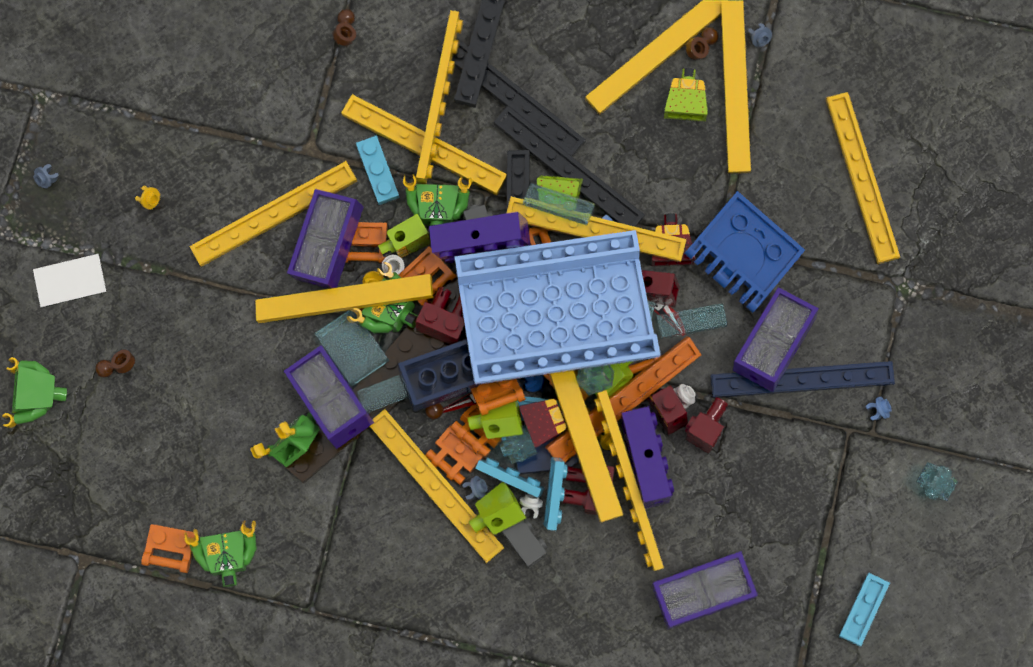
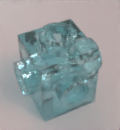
[576,365,614,396]
[499,424,537,464]
[916,462,958,501]

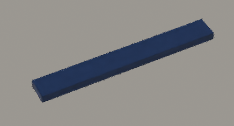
[710,361,895,398]

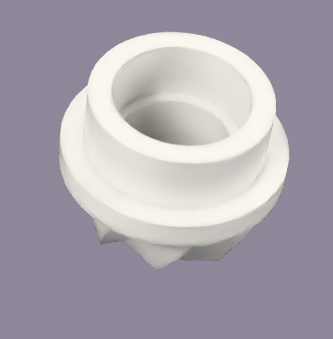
[382,255,404,275]

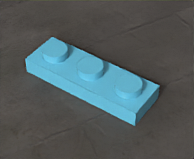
[356,136,400,205]
[475,457,545,498]
[543,457,567,530]
[839,573,890,647]

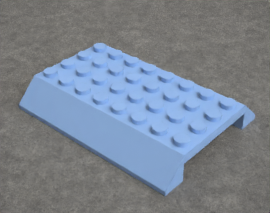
[455,230,661,384]

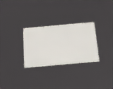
[33,254,106,307]

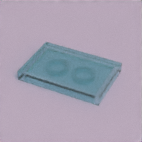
[315,310,389,386]

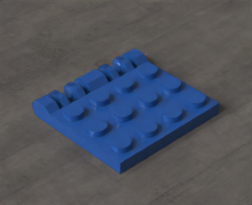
[684,191,805,313]

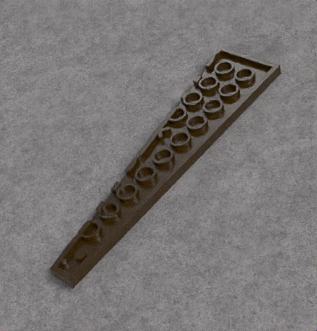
[286,271,467,484]

